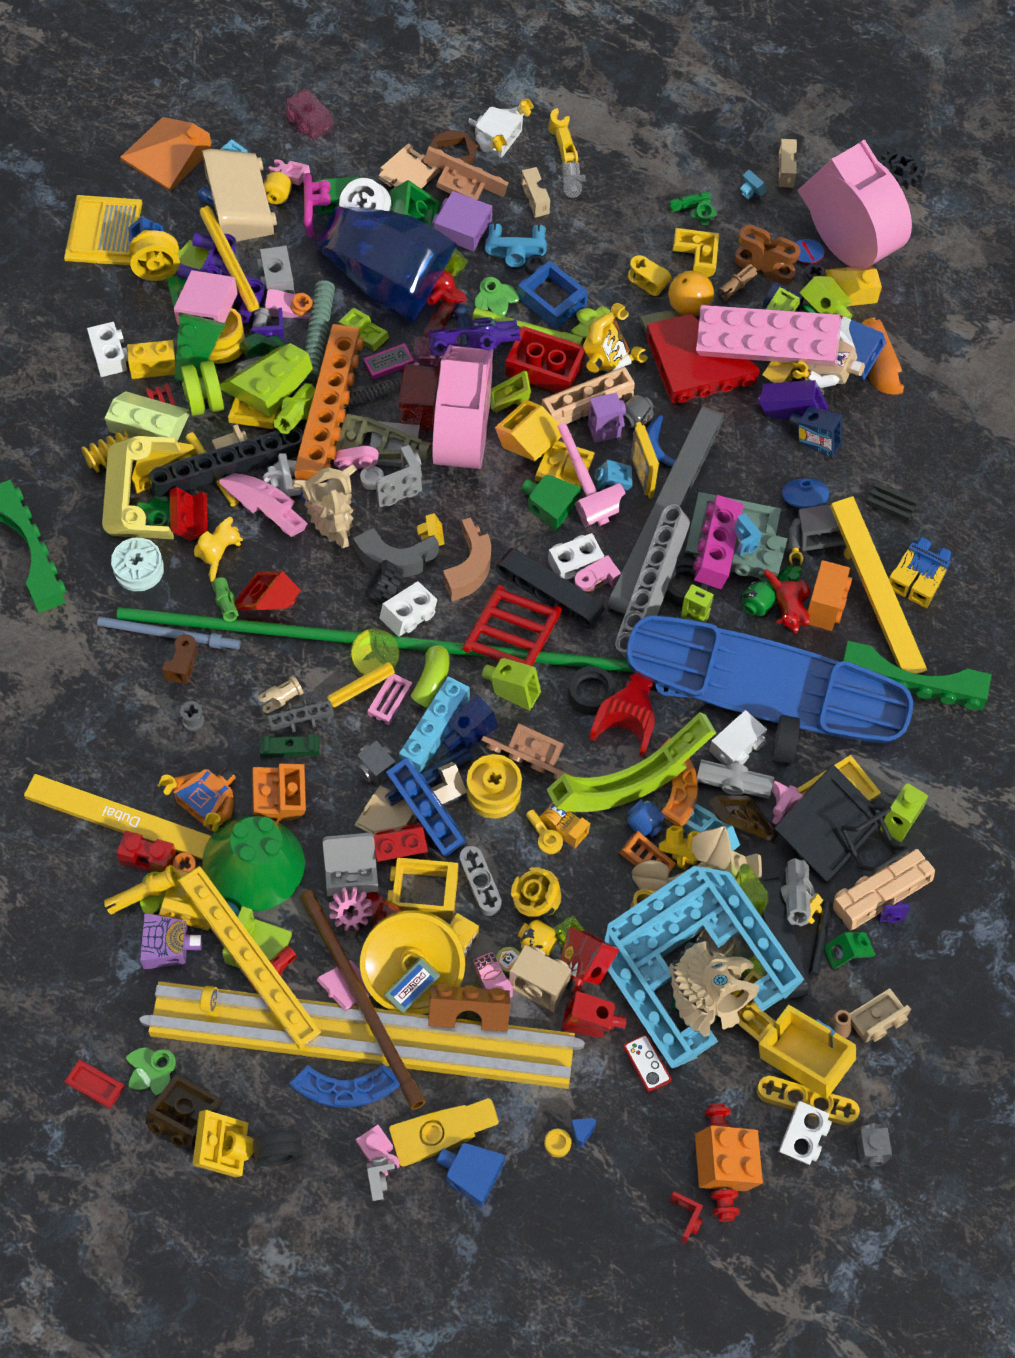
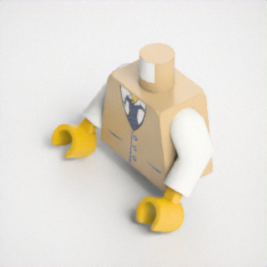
[793,330,865,388]

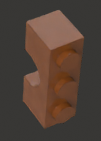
[428,984,511,1032]

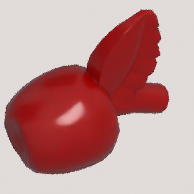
[427,269,467,305]

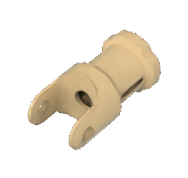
[258,676,303,713]

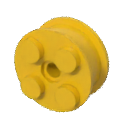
[129,230,180,281]

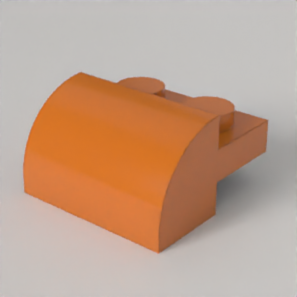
[252,764,306,822]

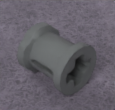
[180,701,204,731]

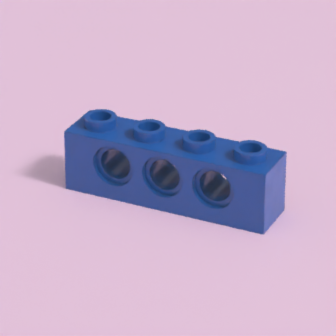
[386,757,468,856]

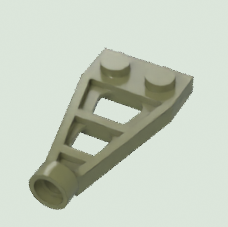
[335,414,432,461]

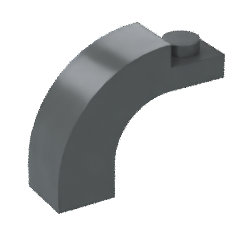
[353,528,439,577]

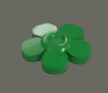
[777,566,802,582]

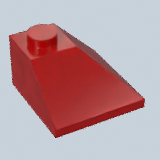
[234,571,301,610]

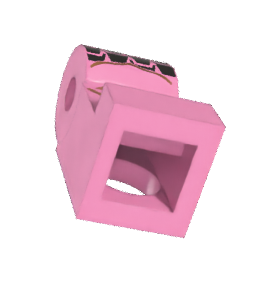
[472,952,513,998]

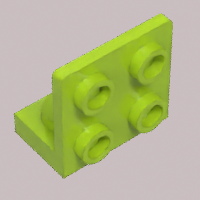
[222,906,292,968]

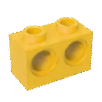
[127,340,176,379]

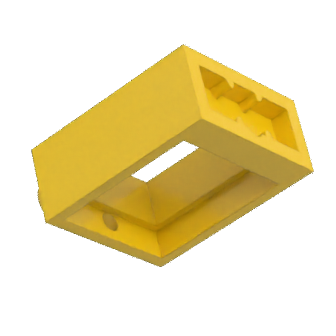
[387,858,458,920]

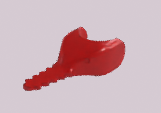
[589,674,655,757]

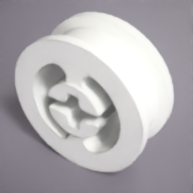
[339,178,392,231]

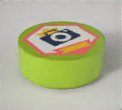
[496,947,520,975]

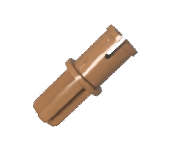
[718,264,757,300]

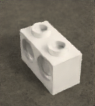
[87,322,128,377]
[548,533,604,581]
[379,581,437,637]
[778,1101,832,1165]

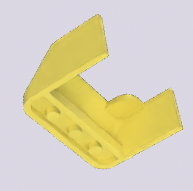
[102,436,181,539]

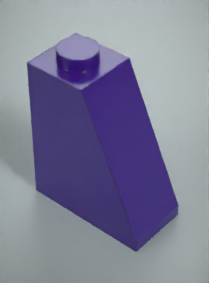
[758,380,828,420]

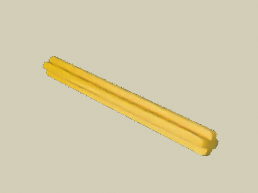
[199,206,259,312]

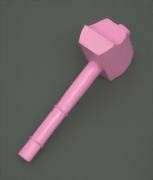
[557,422,625,527]

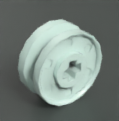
[111,538,164,591]

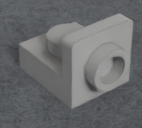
[366,1156,395,1201]

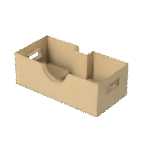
[778,139,797,188]
[521,167,550,217]

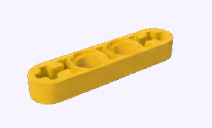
[757,1076,860,1126]

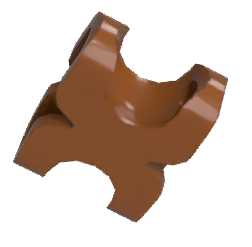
[734,225,800,284]

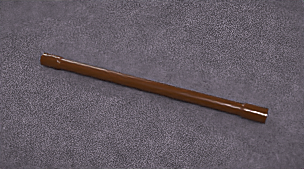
[299,890,425,1110]

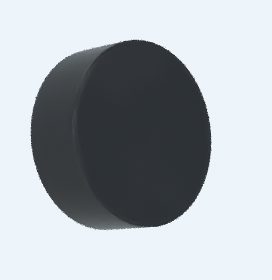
[525,255,547,276]

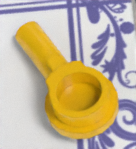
[526,809,563,854]

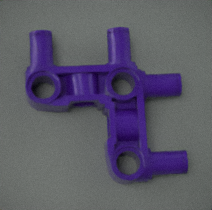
[177,232,264,323]
[428,317,521,356]

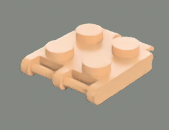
[379,144,441,189]

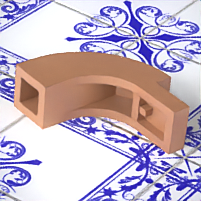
[443,517,491,602]

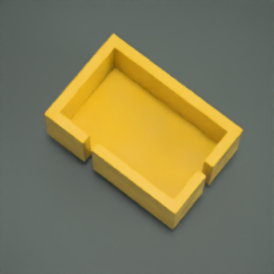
[759,1005,856,1099]

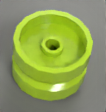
[181,360,224,417]

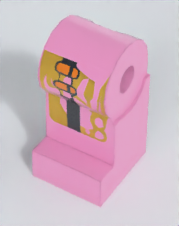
[575,555,621,595]

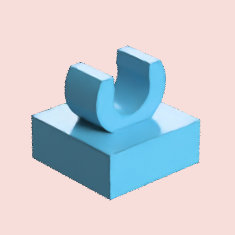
[740,170,767,199]

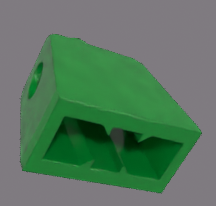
[521,475,581,531]

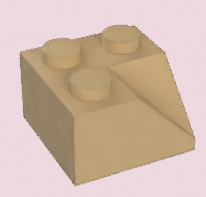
[509,945,571,1013]

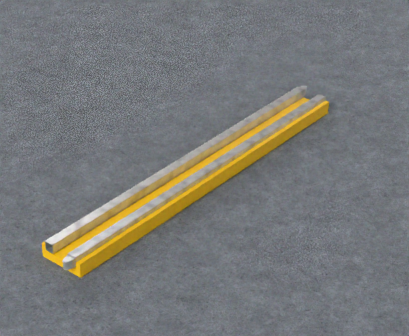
[140,982,585,1089]

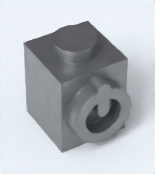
[354,740,396,786]
[856,1123,892,1166]

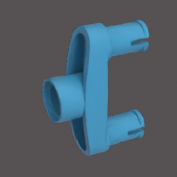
[485,224,547,267]

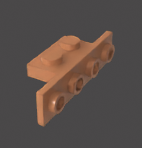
[425,146,509,200]
[482,723,577,779]

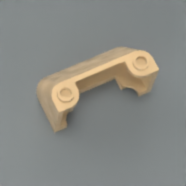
[202,149,277,241]

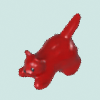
[764,569,811,634]

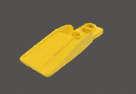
[389,1098,499,1167]

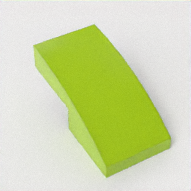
[338,308,389,351]

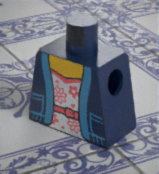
[789,407,843,458]

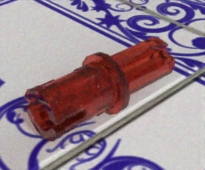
[423,300,455,340]

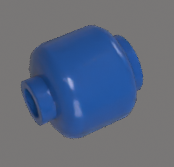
[627,800,664,838]

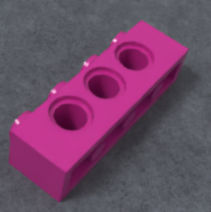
[693,495,744,589]

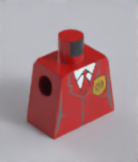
[560,927,619,993]

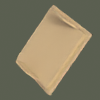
[355,785,417,834]

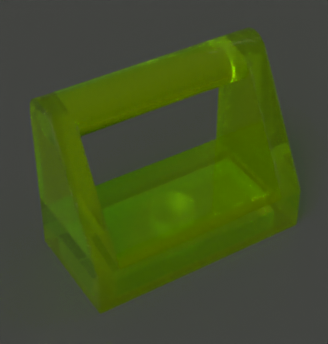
[735,864,769,916]

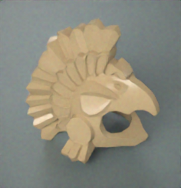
[292,465,357,548]

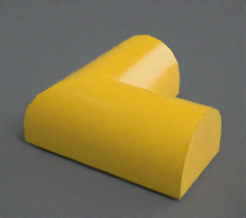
[673,228,719,277]
[732,968,776,1042]

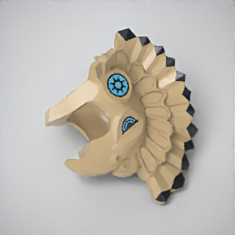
[669,938,759,1037]

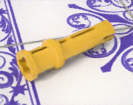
[104,865,180,914]

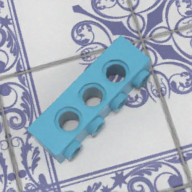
[399,676,470,773]

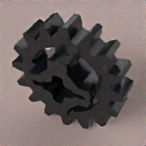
[880,147,926,190]

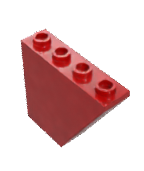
[645,314,760,404]

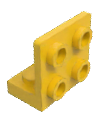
[159,870,210,931]

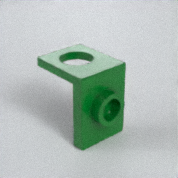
[824,932,876,969]

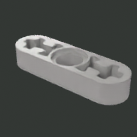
[460,846,501,916]

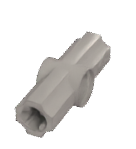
[697,759,774,799]
[781,858,815,926]

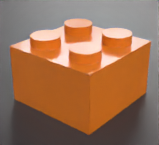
[807,560,852,631]

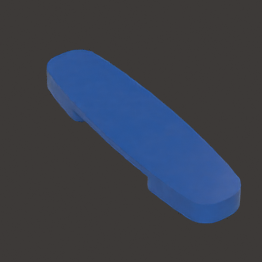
[626,615,913,743]

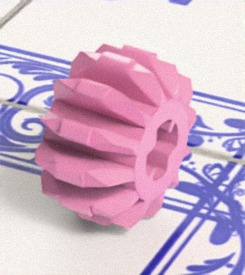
[329,887,372,932]

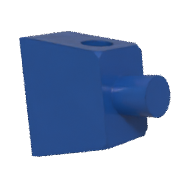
[437,1143,505,1208]

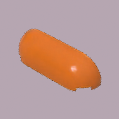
[861,317,904,395]

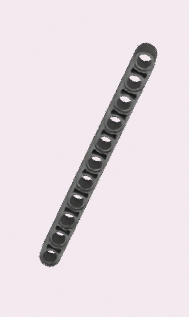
[607,406,725,615]

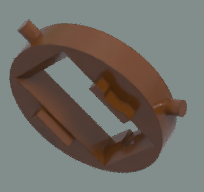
[430,130,480,170]

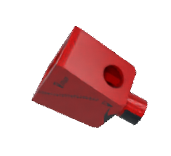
[561,991,626,1038]

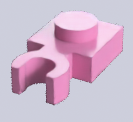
[268,159,310,185]
[356,1125,400,1177]

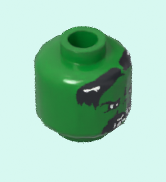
[741,581,776,616]

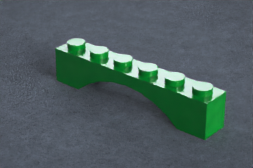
[0,479,66,614]
[842,641,992,710]

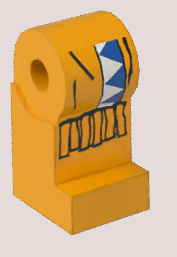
[540,802,590,849]

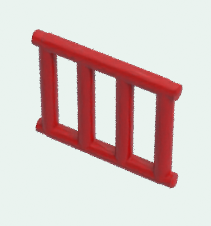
[462,585,562,666]

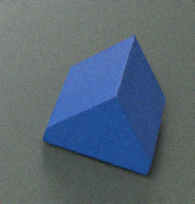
[571,1118,596,1149]

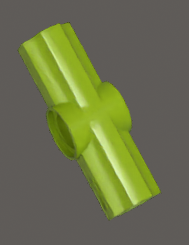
[274,383,315,434]

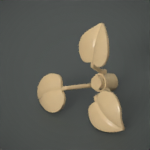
[631,826,731,891]

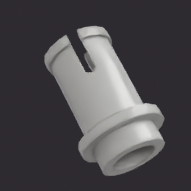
[250,308,271,335]

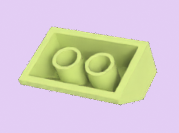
[105,391,190,442]

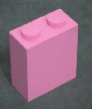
[174,270,238,325]

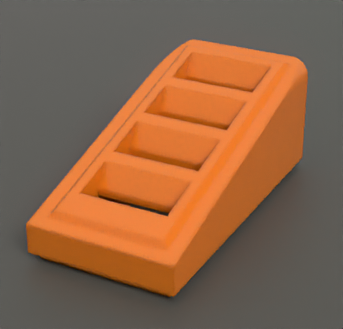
[618,831,676,873]

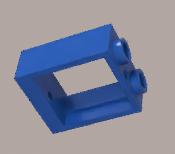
[518,261,588,330]

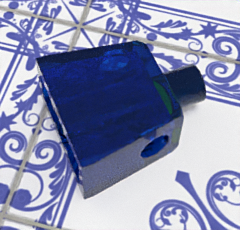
[442,694,499,751]

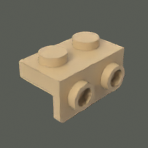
[850,988,911,1043]

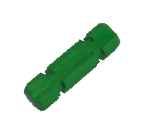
[669,191,711,212]

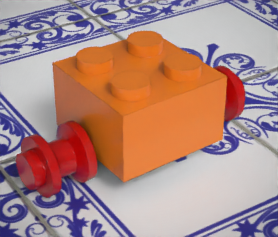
[695,1103,763,1222]

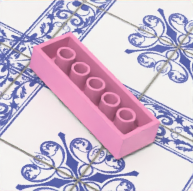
[696,305,842,366]

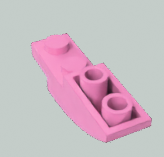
[219,473,308,537]

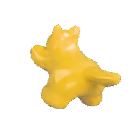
[194,517,243,583]

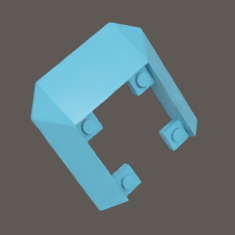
[605,866,804,1069]

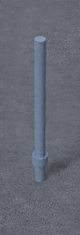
[97,616,241,650]

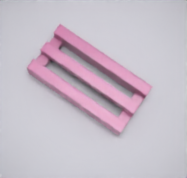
[367,674,413,725]

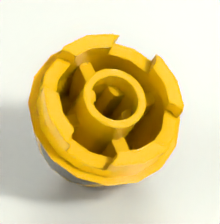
[511,867,561,917]

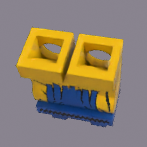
[889,537,951,608]

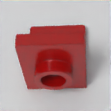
[669,1191,703,1245]

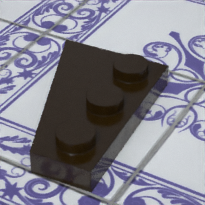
[709,796,779,841]

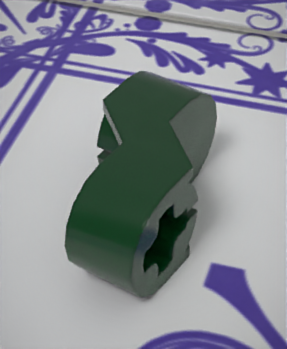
[240,333,286,359]

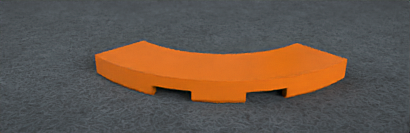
[657,737,698,827]

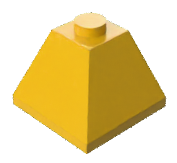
[825,266,882,306]

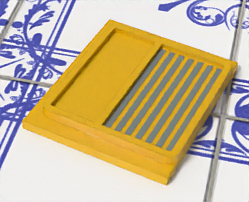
[64,195,142,266]

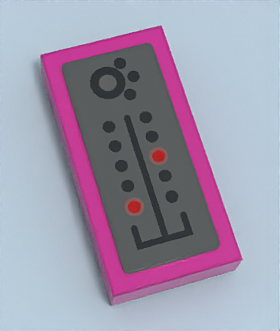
[363,343,414,380]

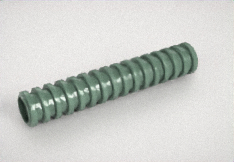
[304,280,335,381]

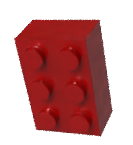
[505,326,586,393]

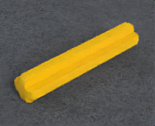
[327,662,395,707]

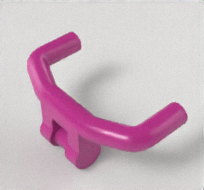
[303,173,330,238]

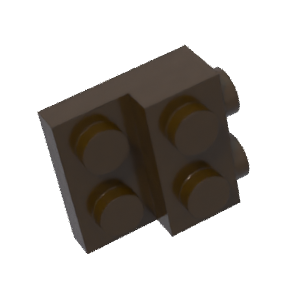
[145,1074,222,1148]

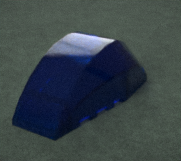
[314,206,458,323]

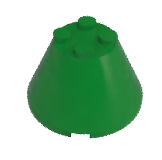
[202,816,305,912]

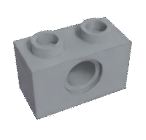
[257,246,295,294]

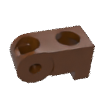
[162,634,198,685]

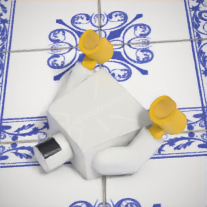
[468,99,534,158]

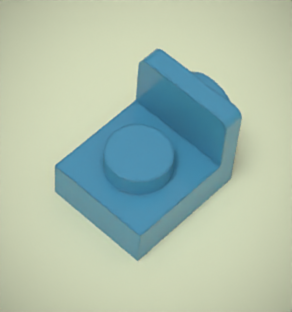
[594,459,632,491]
[734,513,762,556]

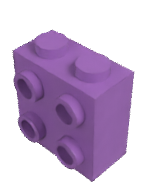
[432,191,493,251]

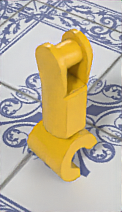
[548,108,578,164]

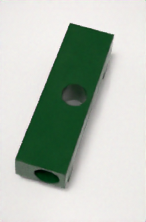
[259,734,320,758]

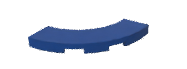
[289,1064,400,1108]

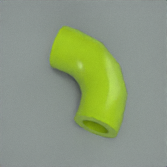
[411,646,450,708]

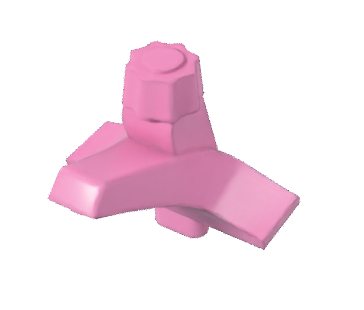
[771,781,803,825]

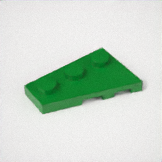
[174,313,227,381]

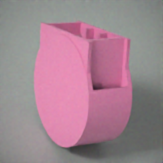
[797,140,912,269]
[433,345,493,469]

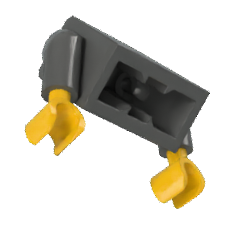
[788,505,851,567]

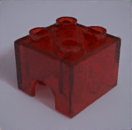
[399,364,440,432]

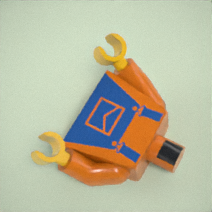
[158,768,236,832]

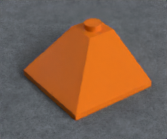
[120,117,212,191]

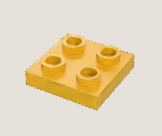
[535,441,595,488]
[193,1110,254,1177]

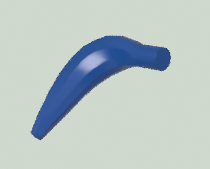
[646,415,676,468]

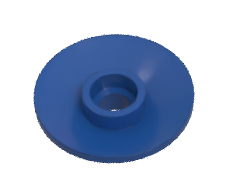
[782,478,829,508]

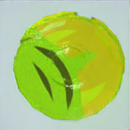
[351,629,399,675]

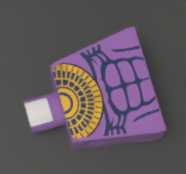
[140,914,202,969]

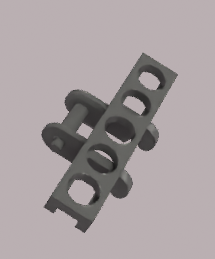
[268,699,334,732]

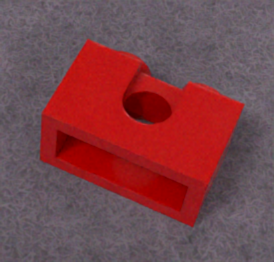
[117,830,177,873]

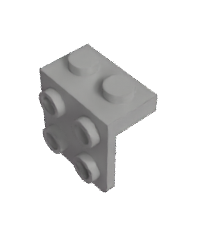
[376,445,422,507]
[323,833,379,896]

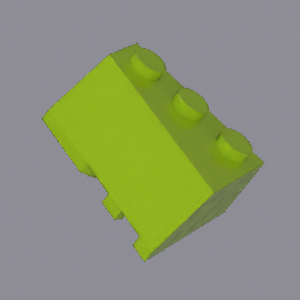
[219,343,313,418]

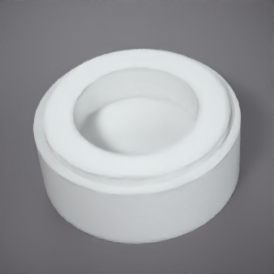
[360,466,384,490]

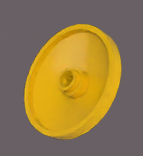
[360,910,465,1014]

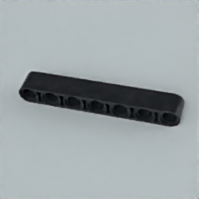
[150,427,304,497]

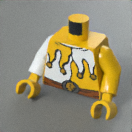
[583,303,648,373]

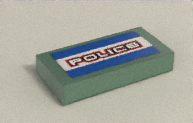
[384,956,440,1013]

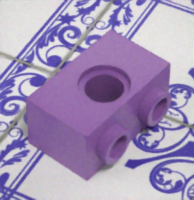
[588,392,626,443]

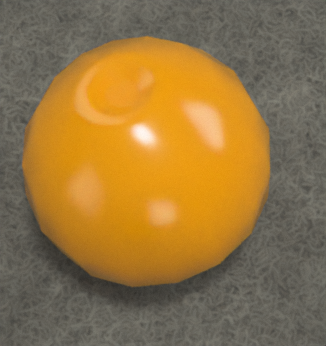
[668,271,714,317]

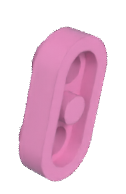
[334,446,379,471]

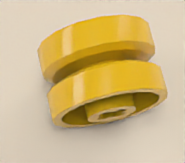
[209,308,245,364]
[466,754,522,819]

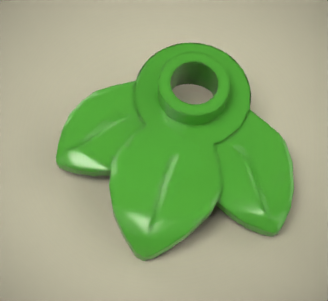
[475,277,519,316]
[126,1048,176,1096]

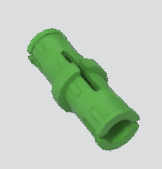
[212,577,239,622]

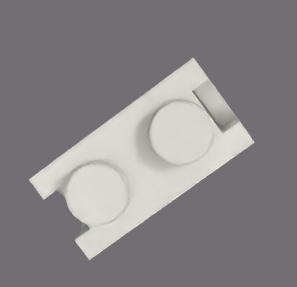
[709,710,767,765]

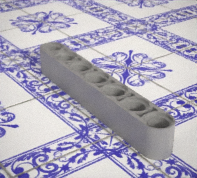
[615,504,690,658]

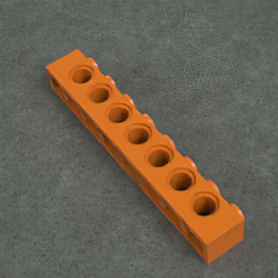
[294,324,363,483]

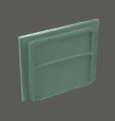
[685,492,781,560]

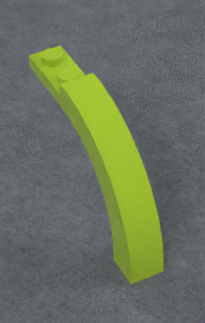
[547,712,716,812]

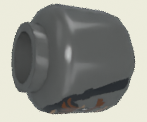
[623,395,654,429]

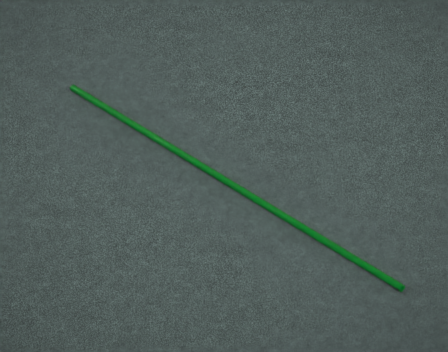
[117,607,634,673]

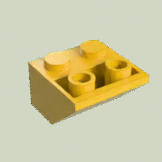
[495,400,561,461]

